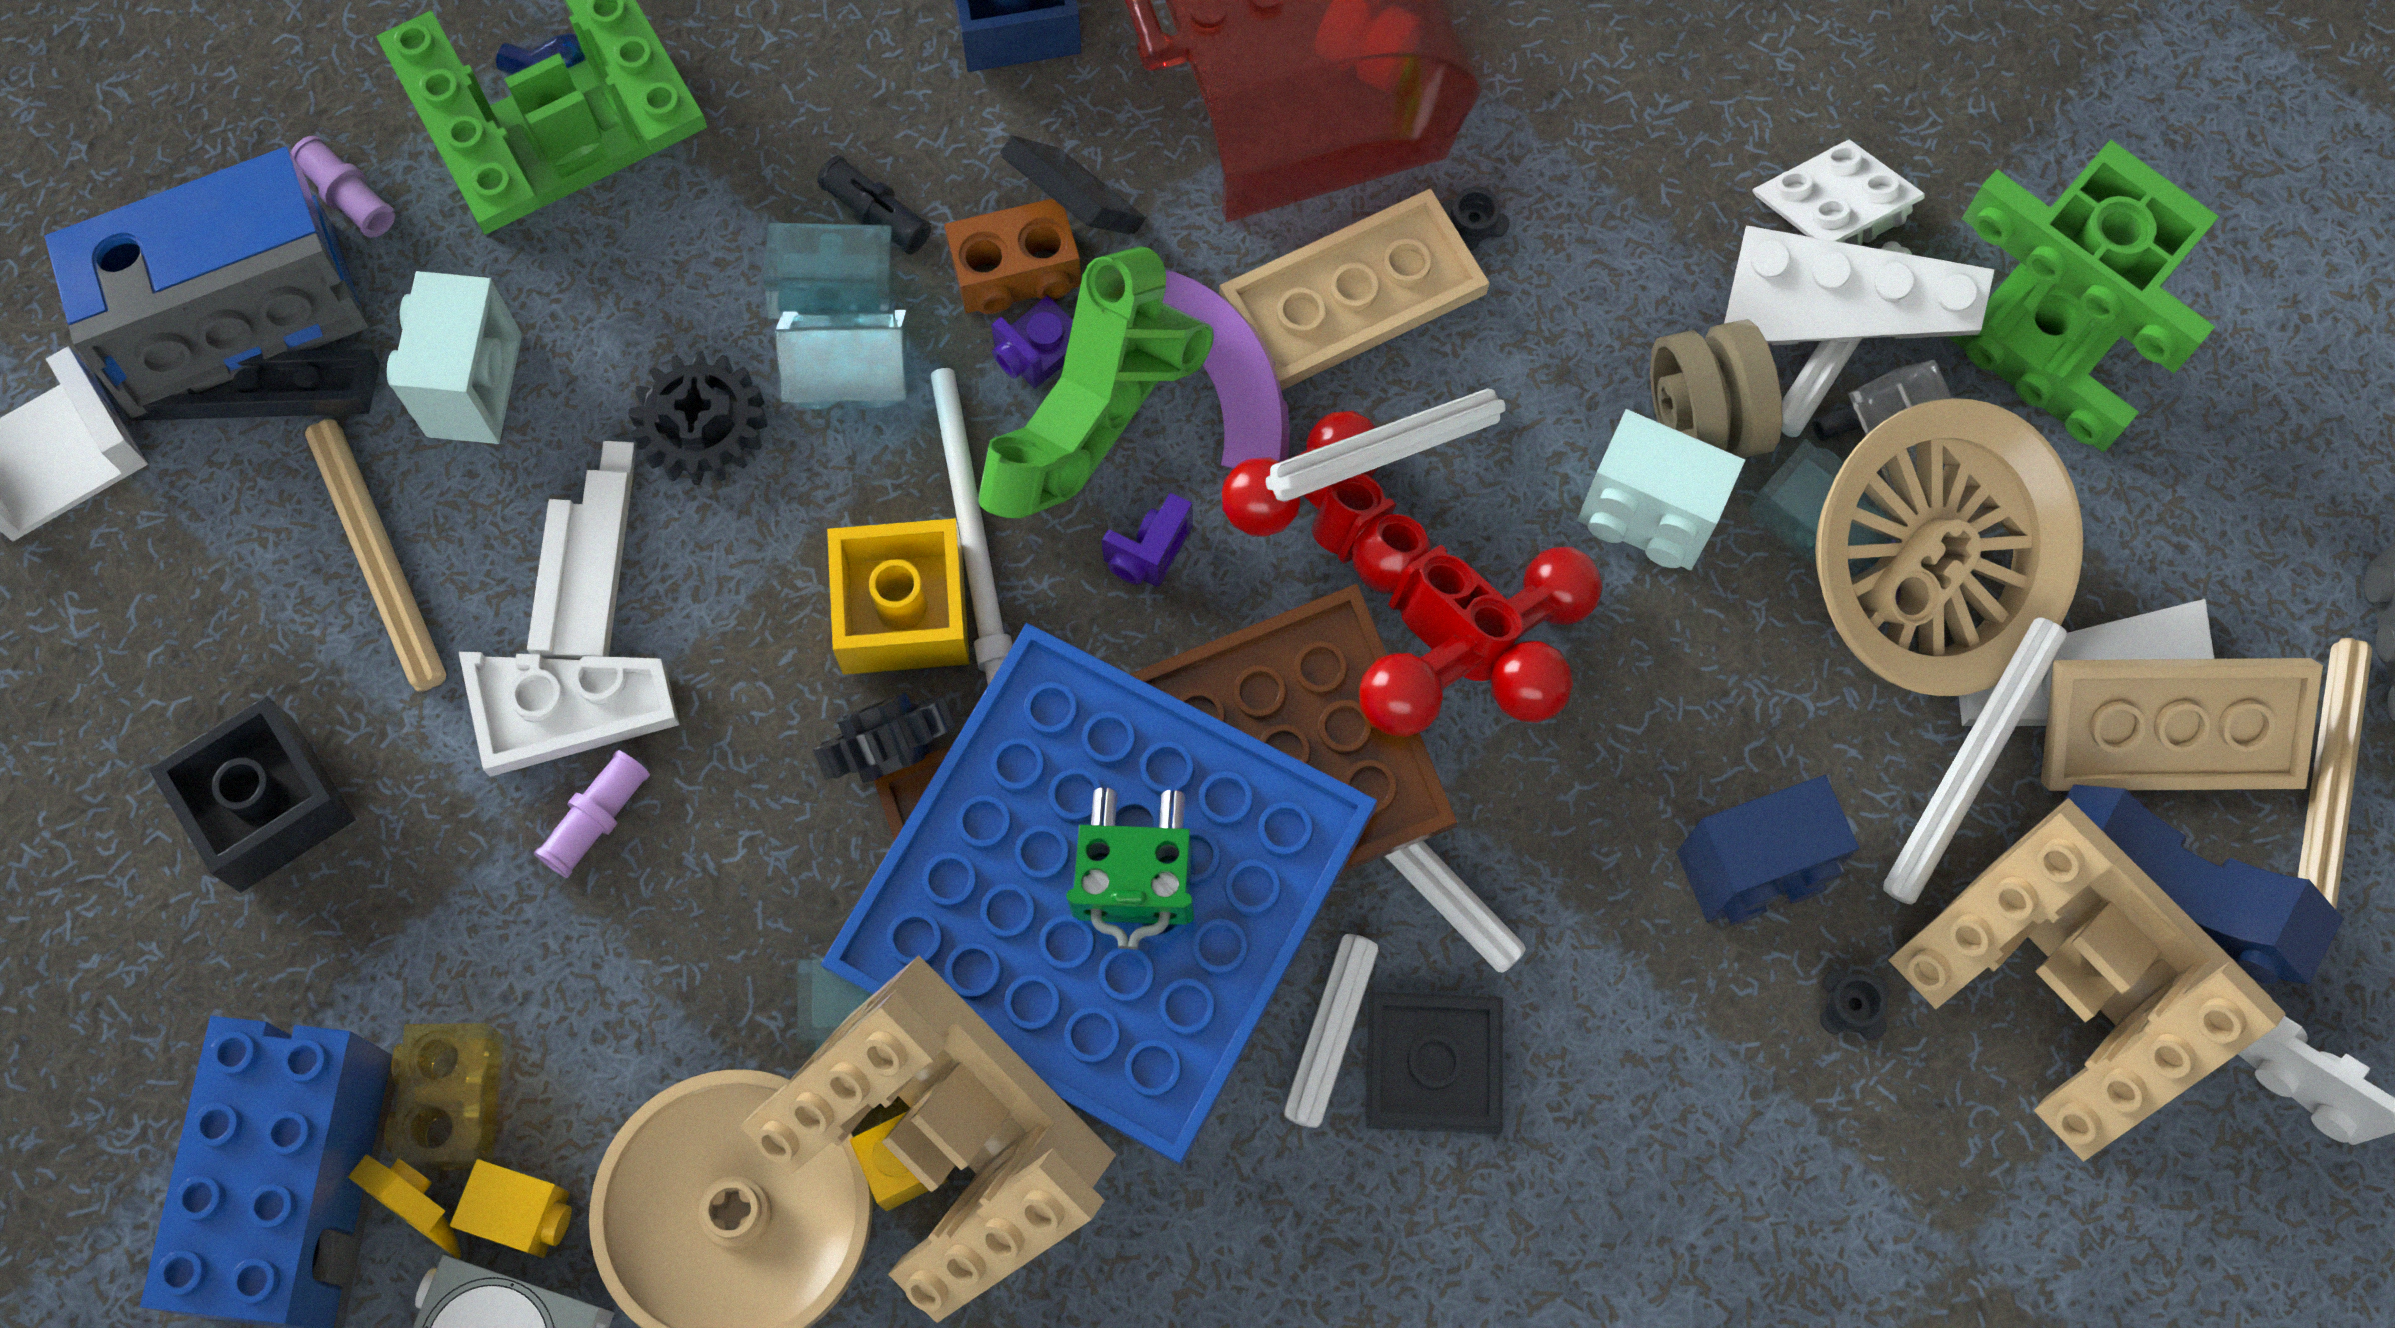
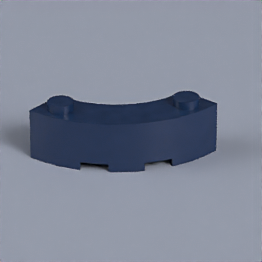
[2064,784,2344,985]

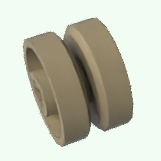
[1650,319,1783,458]

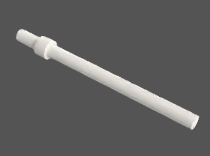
[931,368,1013,685]

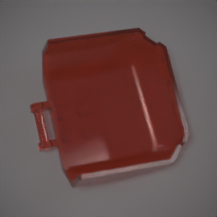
[1124,0,1481,223]

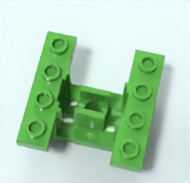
[376,0,707,235]
[1946,140,2219,453]

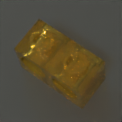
[385,1023,504,1171]

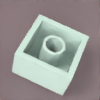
[387,271,522,444]
[1577,409,1745,570]

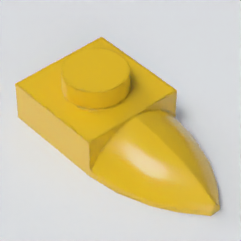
[348,1154,461,1259]

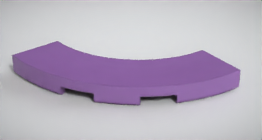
[1163,270,1290,469]

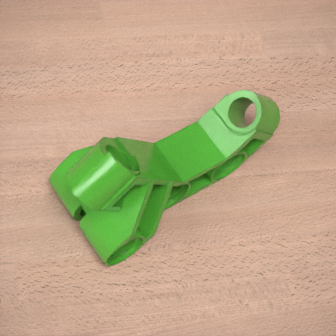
[978,246,1214,518]

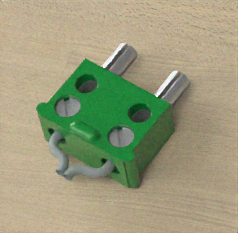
[1066,788,1195,949]

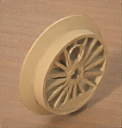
[1815,398,2083,696]

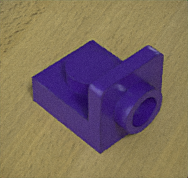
[991,295,1073,389]
[1101,492,1193,588]

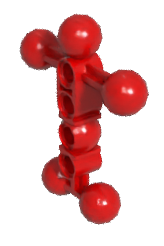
[1222,411,1603,737]

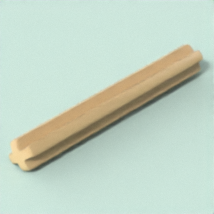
[305,419,447,692]
[2298,638,2372,909]

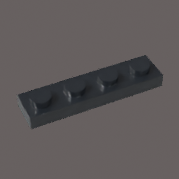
[119,349,380,421]

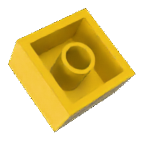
[827,518,970,675]

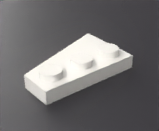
[459,652,680,777]
[2238,1016,2395,1145]

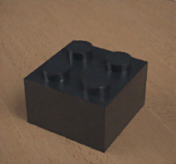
[148,695,356,893]

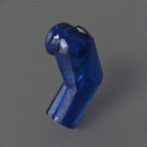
[496,33,585,75]

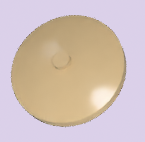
[589,1069,873,1328]

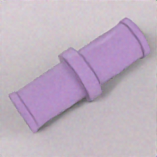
[291,136,395,238]
[534,750,650,878]

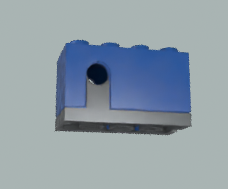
[44,146,369,418]
[140,1016,401,1328]

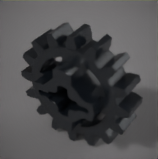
[628,351,768,485]
[813,692,956,783]

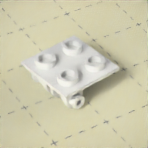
[1753,140,1925,246]

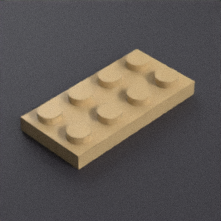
[1219,188,1489,391]
[2041,658,2323,791]

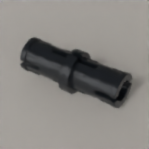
[817,155,932,255]

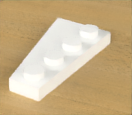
[1724,226,1995,346]
[1959,599,2214,726]

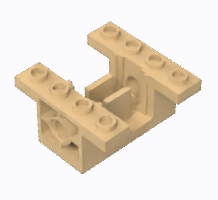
[1888,798,2286,1162]
[740,955,1116,1323]

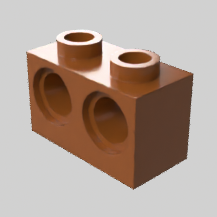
[944,198,1081,314]

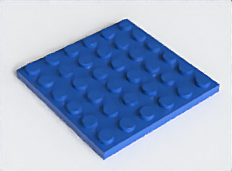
[820,622,1377,1167]

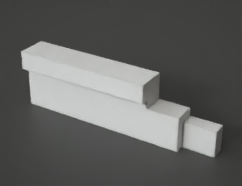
[527,441,637,660]

